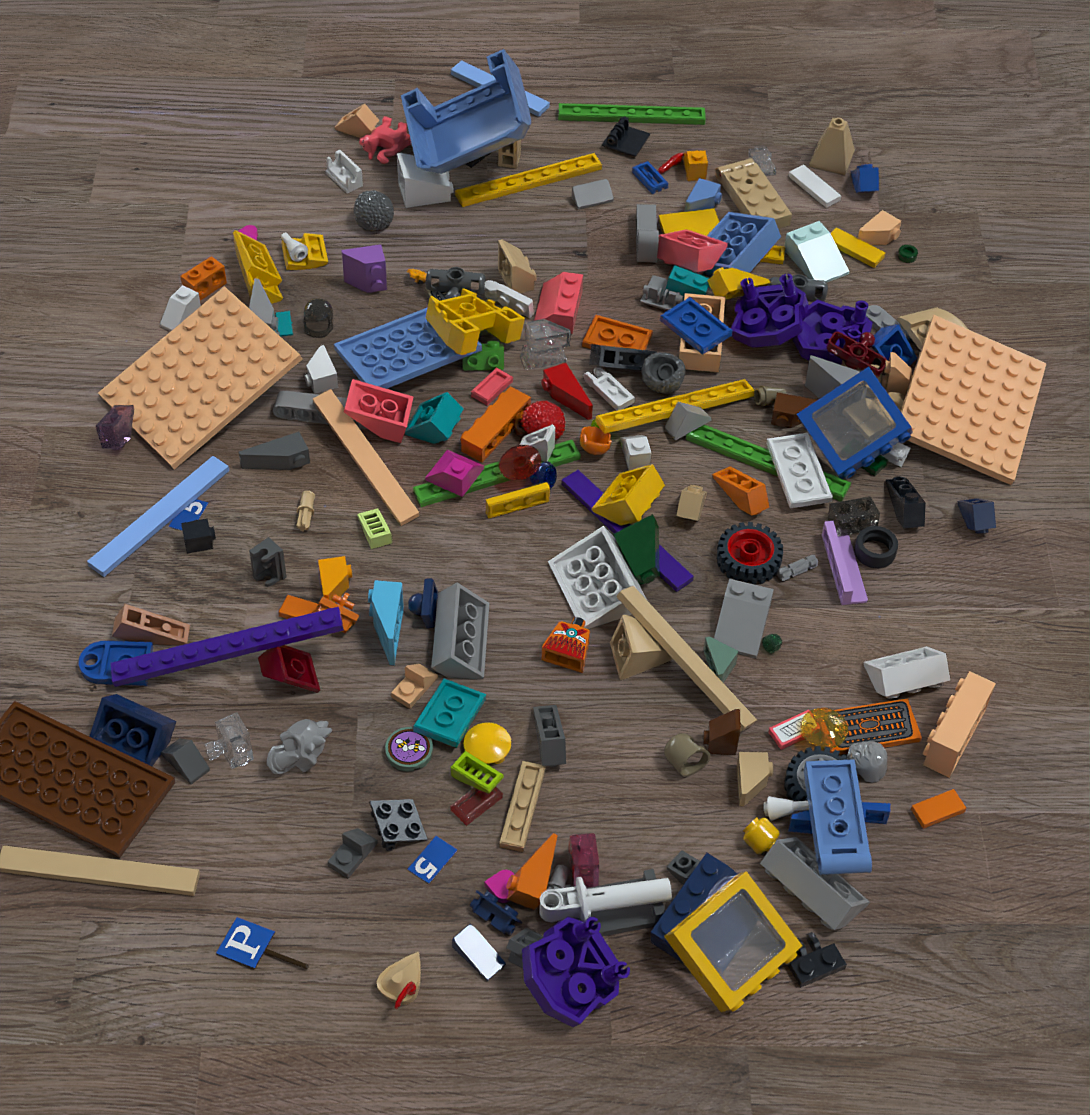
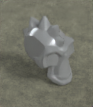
[267,719,332,774]

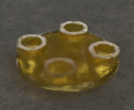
[800,708,848,751]

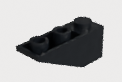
[886,476,926,529]

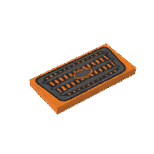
[817,698,922,755]

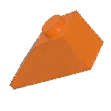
[712,466,769,516]
[506,833,558,910]

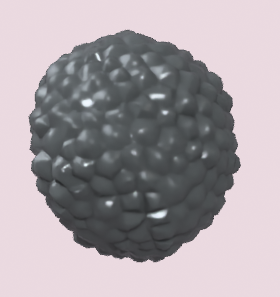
[354,190,394,231]
[642,352,685,394]

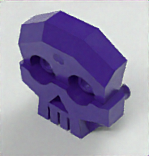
[731,274,809,348]
[793,300,873,365]
[522,917,630,1027]

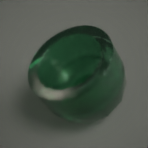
[762,634,782,654]

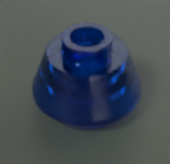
[529,461,557,489]

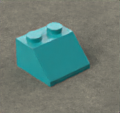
[664,266,711,301]
[405,392,464,444]

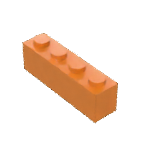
[460,386,531,463]

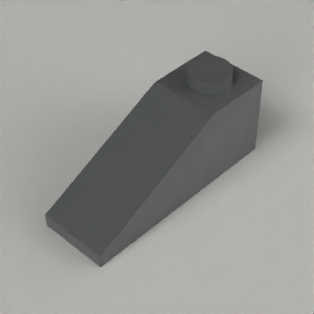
[239,432,310,470]
[533,705,566,767]

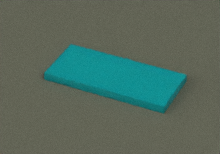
[276,311,293,337]

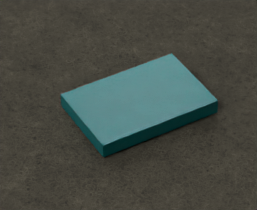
[413,678,486,748]

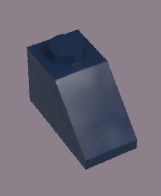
[957,498,996,534]

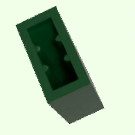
[613,514,660,585]

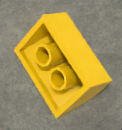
[592,464,665,525]

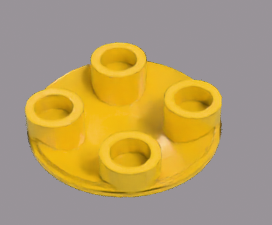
[464,723,511,764]

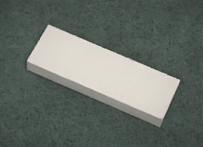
[789,164,841,208]

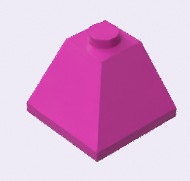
[425,449,484,497]

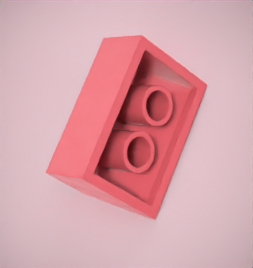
[657,229,728,274]
[533,272,583,334]

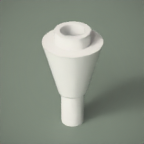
[281,233,308,262]
[764,796,809,821]

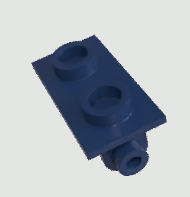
[470,890,523,935]

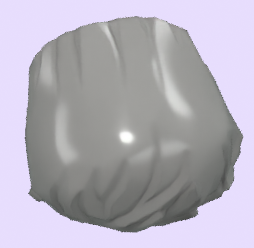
[847,741,888,783]

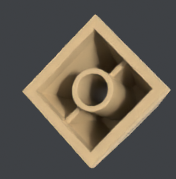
[809,118,855,175]
[610,615,673,680]

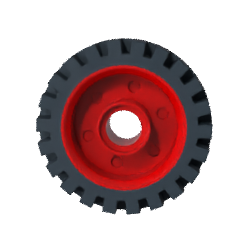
[717,522,783,585]

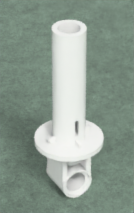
[539,877,672,922]

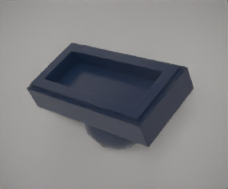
[408,578,438,629]

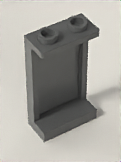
[565,869,665,936]

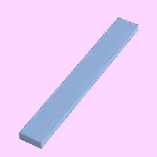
[87,456,229,577]

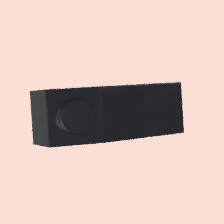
[589,344,657,371]

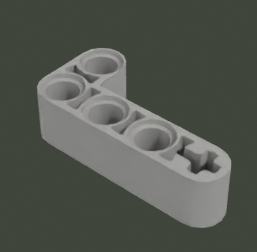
[636,204,659,263]

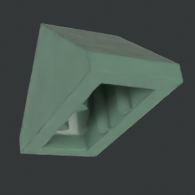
[703,637,738,683]

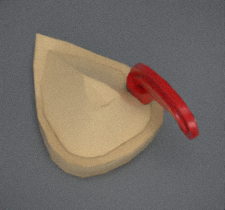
[377,951,421,1009]

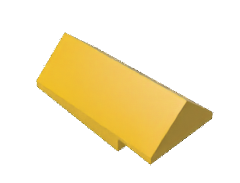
[233,230,283,304]

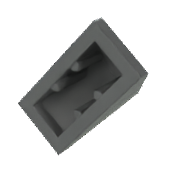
[161,738,210,784]

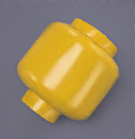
[743,817,780,854]

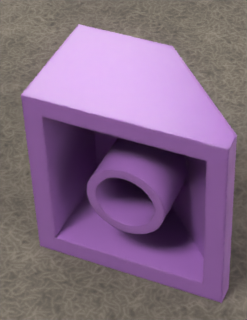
[341,245,387,293]

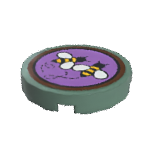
[385,727,433,772]

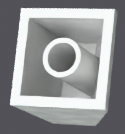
[397,153,453,208]

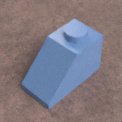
[685,178,722,212]

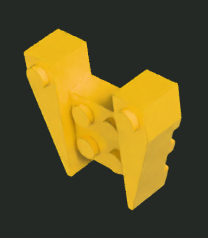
[425,288,525,355]

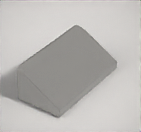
[571,179,614,209]

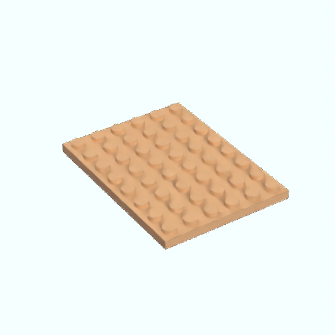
[98,286,302,470]
[901,315,1046,485]

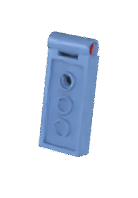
[804,760,872,875]

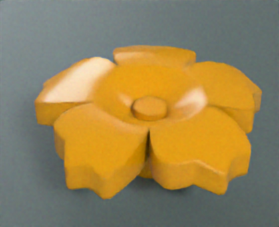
[407,269,427,283]

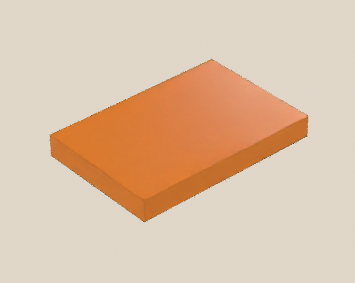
[582,315,653,350]

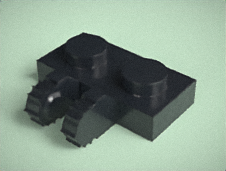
[788,932,847,988]

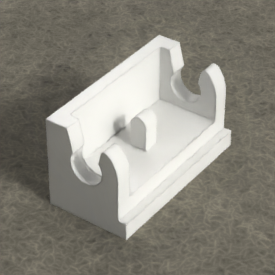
[325,150,363,193]

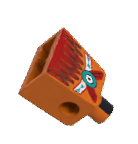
[541,617,590,673]

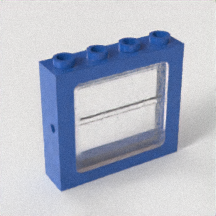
[797,367,913,479]

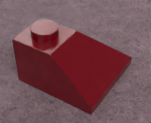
[258,645,320,693]

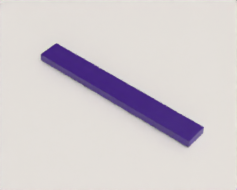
[561,470,694,592]

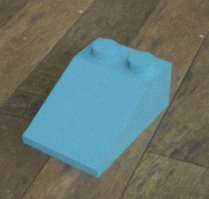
[368,580,404,666]

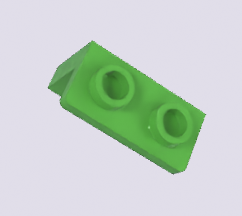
[463,341,504,371]

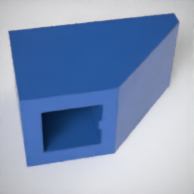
[851,164,879,192]

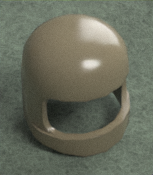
[664,733,710,777]

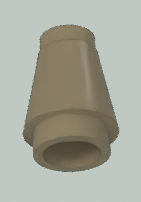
[754,386,786,406]

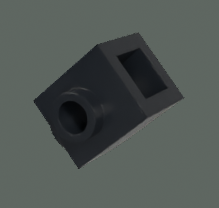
[181,518,216,554]

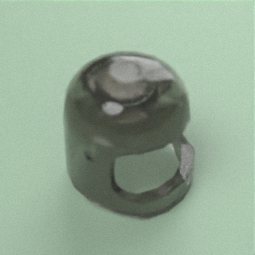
[304,298,334,338]

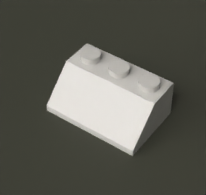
[863,647,950,698]

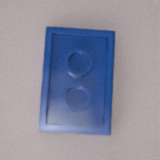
[660,297,733,355]

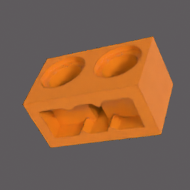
[180,256,227,301]

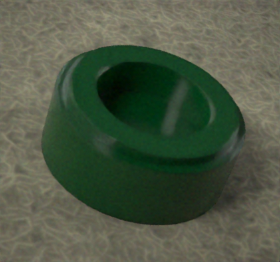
[898,245,918,263]

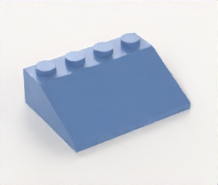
[704,212,781,277]

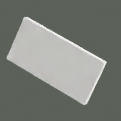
[766,433,833,508]

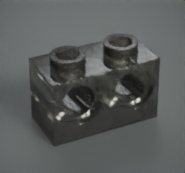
[828,496,880,537]

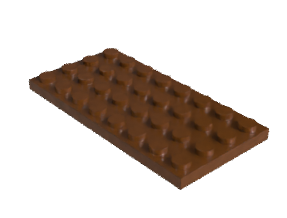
[0,701,176,858]

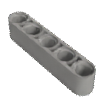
[273,391,367,429]

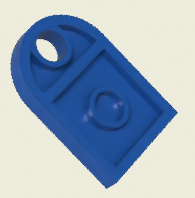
[79,641,153,686]

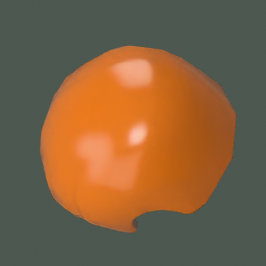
[579,426,612,455]

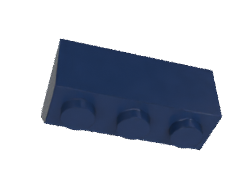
[89,694,177,766]

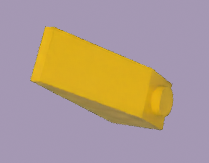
[707,267,770,300]

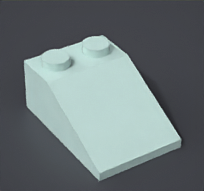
[785,221,849,282]

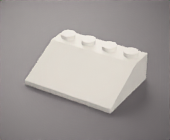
[548,526,647,629]

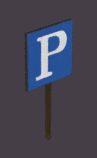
[216,917,309,969]

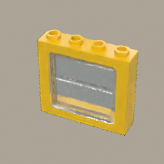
[664,871,802,1012]

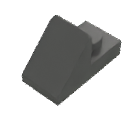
[328,828,378,879]
[506,927,543,968]

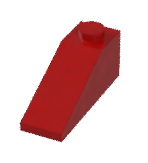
[541,363,593,420]

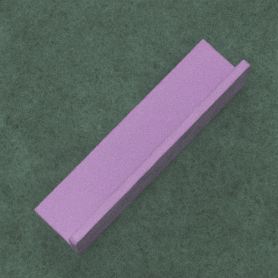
[822,521,868,605]

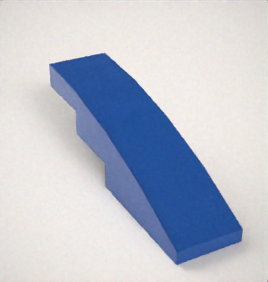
[789,802,890,834]

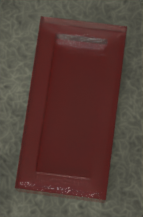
[450,779,503,826]

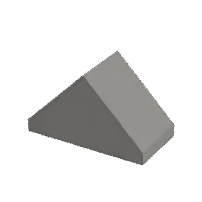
[665,402,711,440]

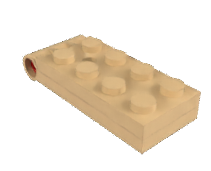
[715,158,792,229]

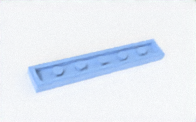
[451,60,550,117]

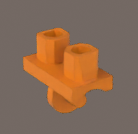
[318,592,359,633]

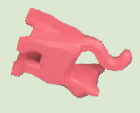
[359,116,411,164]

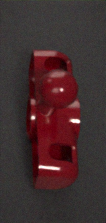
[826,332,887,378]

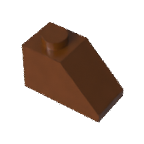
[771,392,817,428]
[703,709,741,755]

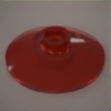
[499,445,541,480]

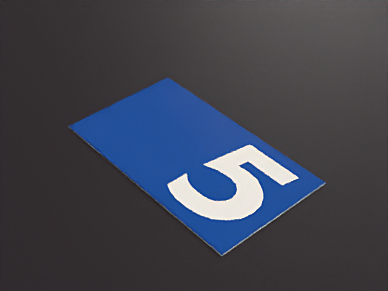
[168,499,208,531]
[408,836,457,883]

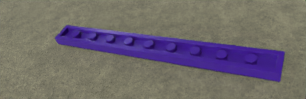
[111,606,344,687]

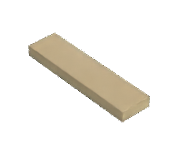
[500,761,546,852]

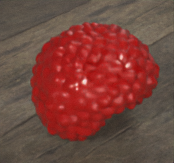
[521,401,566,441]

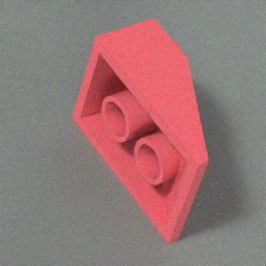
[344,379,413,443]

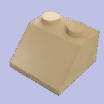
[498,239,537,293]

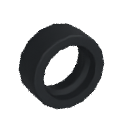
[854,526,898,569]

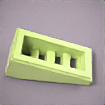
[357,508,392,549]

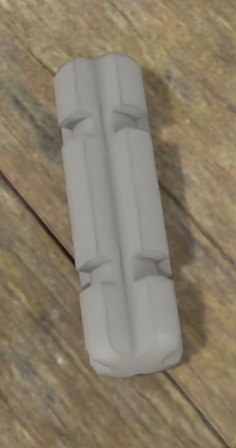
[777,555,818,581]

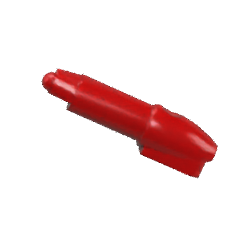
[657,152,684,174]

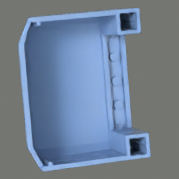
[401,49,531,174]

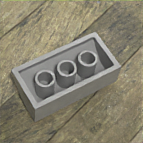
[431,583,489,679]
[760,837,870,930]

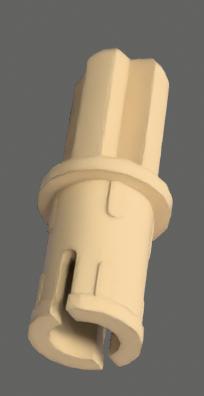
[296,491,315,531]

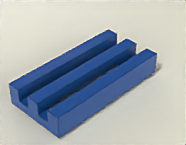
[632,161,669,194]

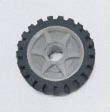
[784,746,848,812]

